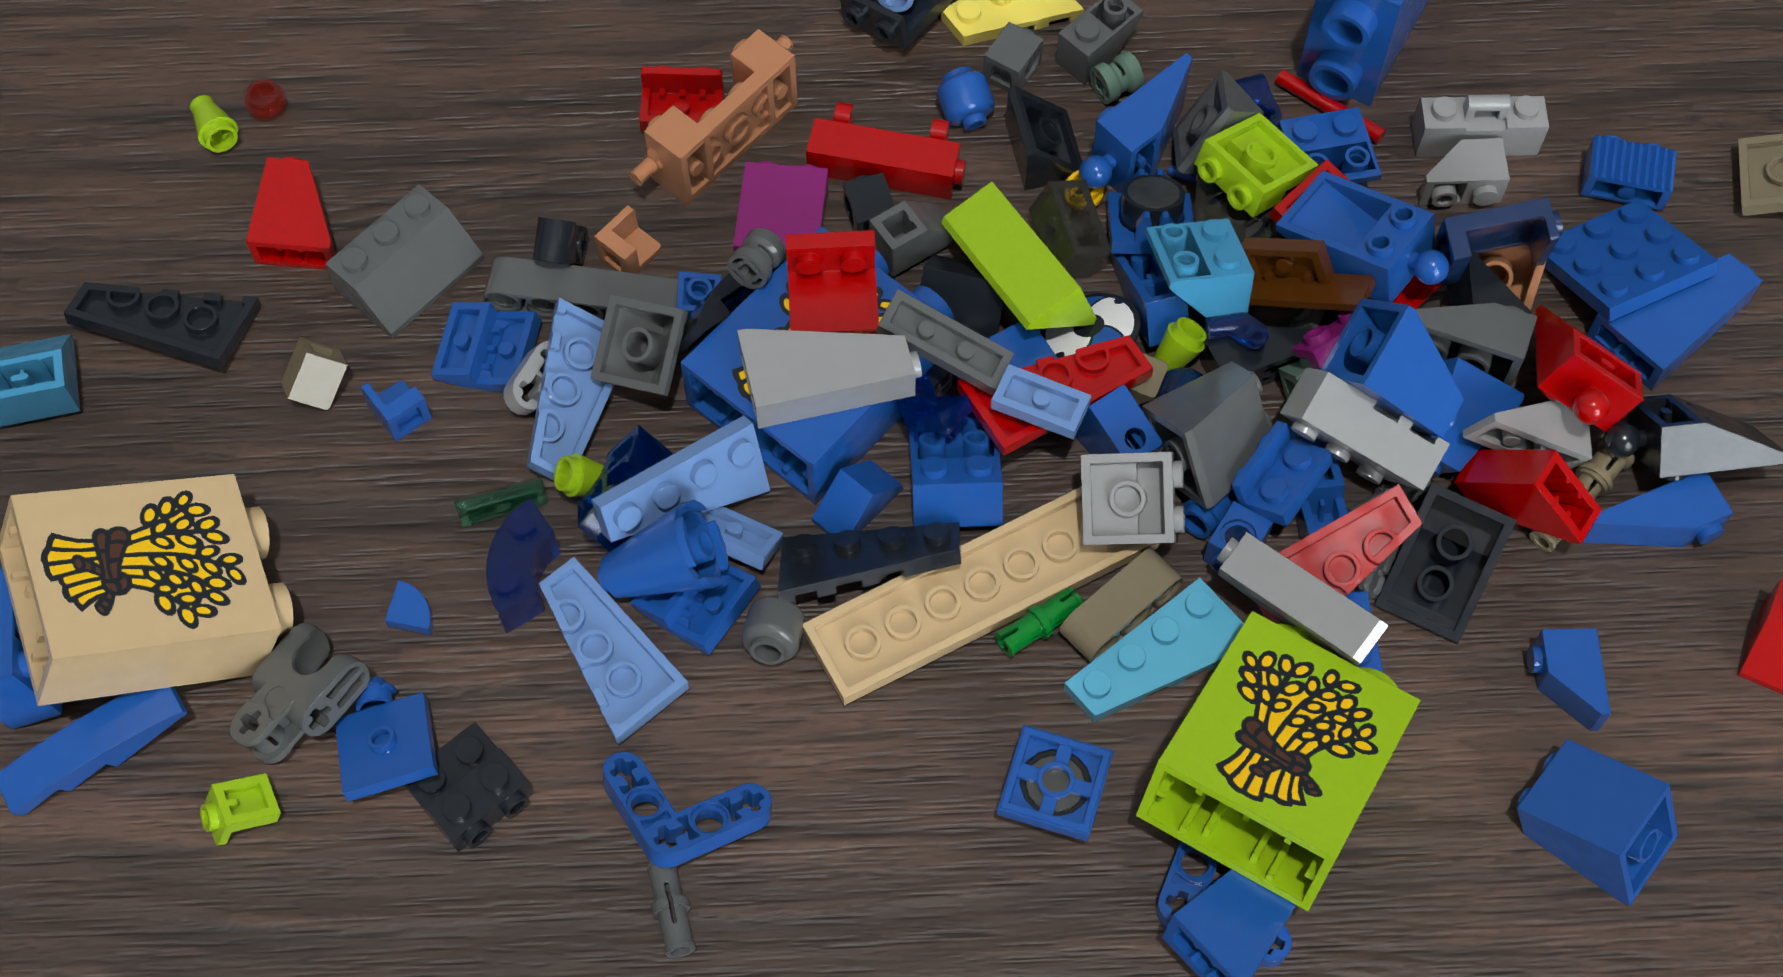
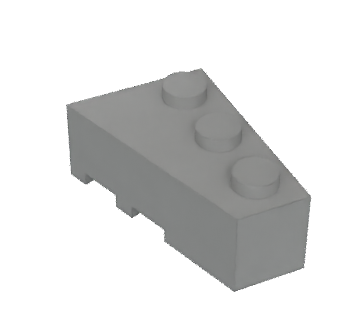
[1280,367,1450,491]

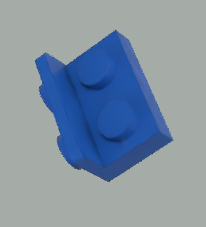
[1232,421,1333,527]

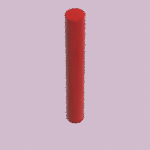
[1275,69,1386,144]

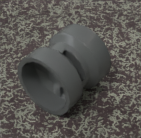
[727,228,786,289]

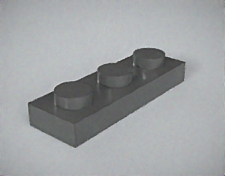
[875,289,1014,395]

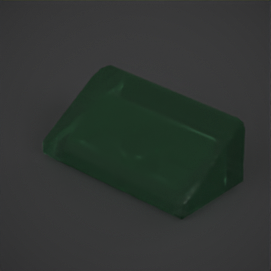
[454,476,548,527]

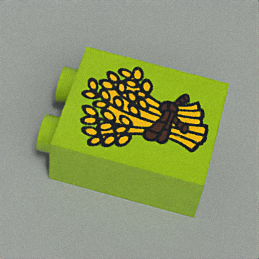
[1136,611,1421,911]

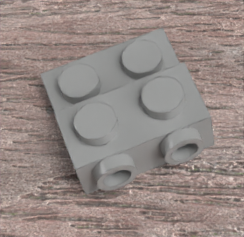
[1081,452,1185,545]

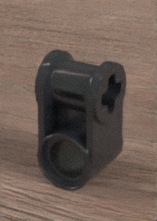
[533,217,588,265]

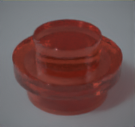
[244,79,286,119]

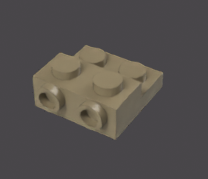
[1738,133,1783,216]

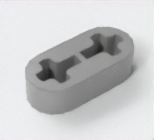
[503,341,548,415]

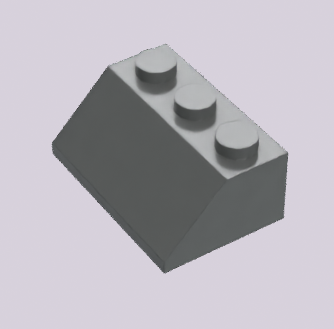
[325,184,485,339]

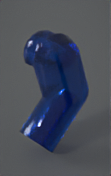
[1204,312,1269,349]

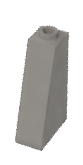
[737,329,922,429]
[1217,532,1389,667]

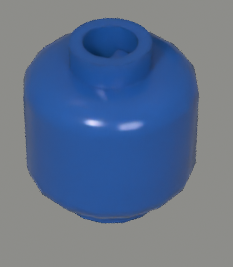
[936,66,995,131]

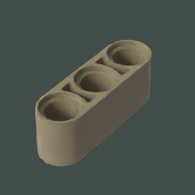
[1059,548,1184,663]

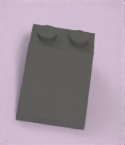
[1415,303,1538,386]

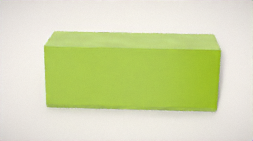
[941,182,1097,330]

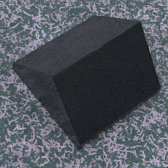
[1005,86,1082,190]
[920,254,1006,338]

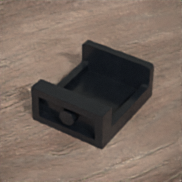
[840,0,954,50]

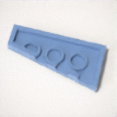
[539,557,689,745]

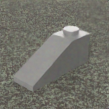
[1463,400,1592,469]

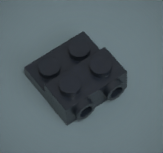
[403,722,533,853]

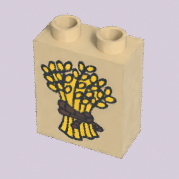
[0,474,293,706]

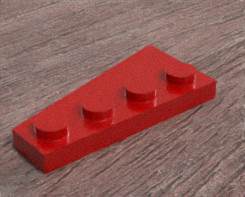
[957,335,1153,456]

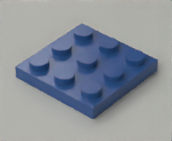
[1544,199,1718,322]

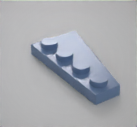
[526,297,614,481]
[592,415,770,542]

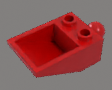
[1535,304,1644,432]

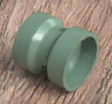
[1089,51,1145,104]

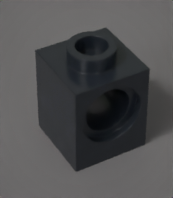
[843,173,895,231]

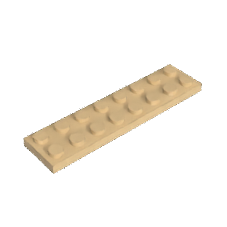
[803,486,1159,705]

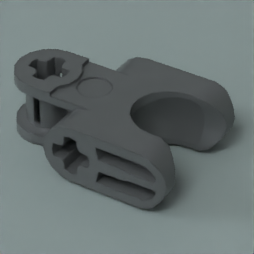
[230,623,370,764]

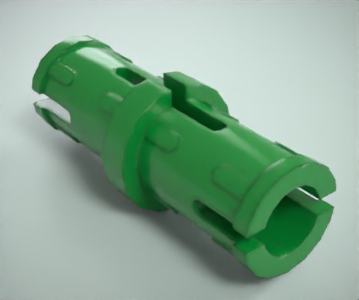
[995,586,1083,658]

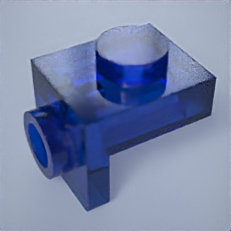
[896,374,973,435]

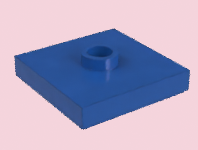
[335,692,438,802]

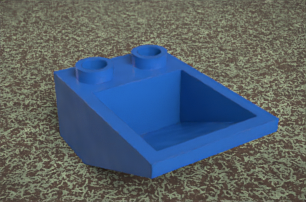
[1079,53,1192,193]
[1276,170,1449,302]

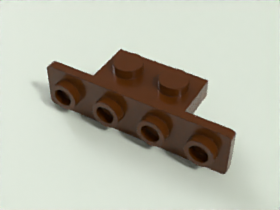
[1241,237,1376,311]

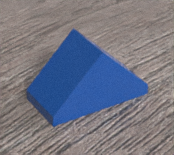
[812,459,903,534]

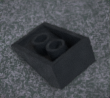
[1375,483,1517,643]

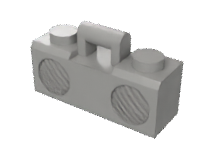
[1411,94,1549,157]

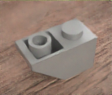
[1418,138,1510,207]

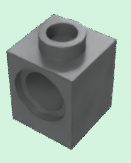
[983,22,1044,92]

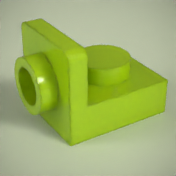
[200,773,281,846]

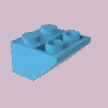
[1145,218,1255,318]
[0,334,80,427]

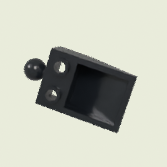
[1604,394,1783,481]

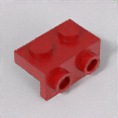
[639,65,725,131]

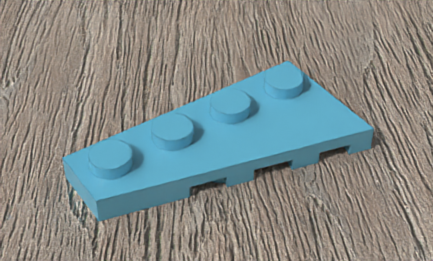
[1064,578,1244,723]

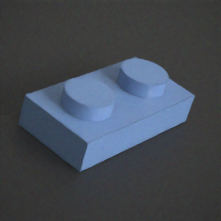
[991,364,1091,440]
[701,506,784,570]

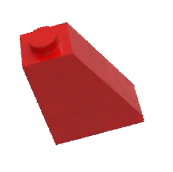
[246,157,337,270]
[1454,449,1602,544]

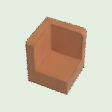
[594,205,661,274]

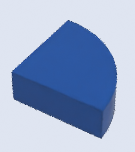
[385,580,433,635]

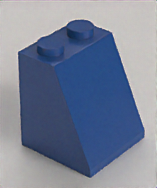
[1320,298,1464,438]
[1517,739,1678,907]

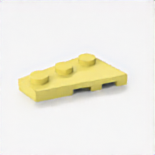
[941,0,1084,46]

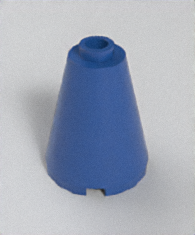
[597,499,728,598]

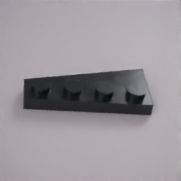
[778,522,961,604]

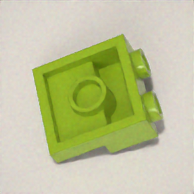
[1194,112,1319,217]

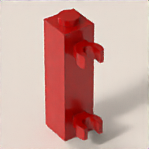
[806,102,966,200]

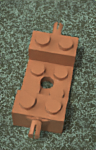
[629,29,798,205]

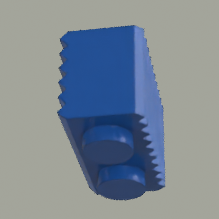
[1580,135,1677,211]

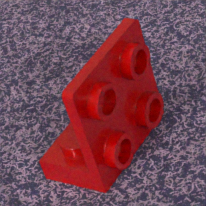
[785,230,879,334]

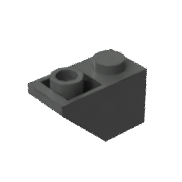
[1056,0,1143,86]
[869,200,955,277]

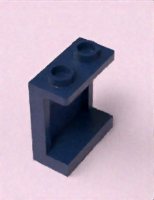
[1435,197,1563,286]

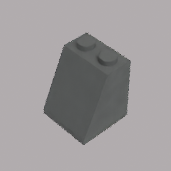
[1142,361,1273,510]

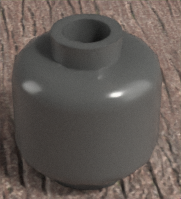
[741,596,805,665]

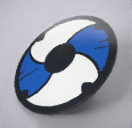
[1040,293,1141,358]

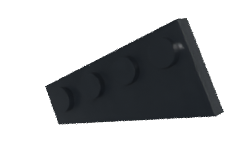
[64,282,261,370]

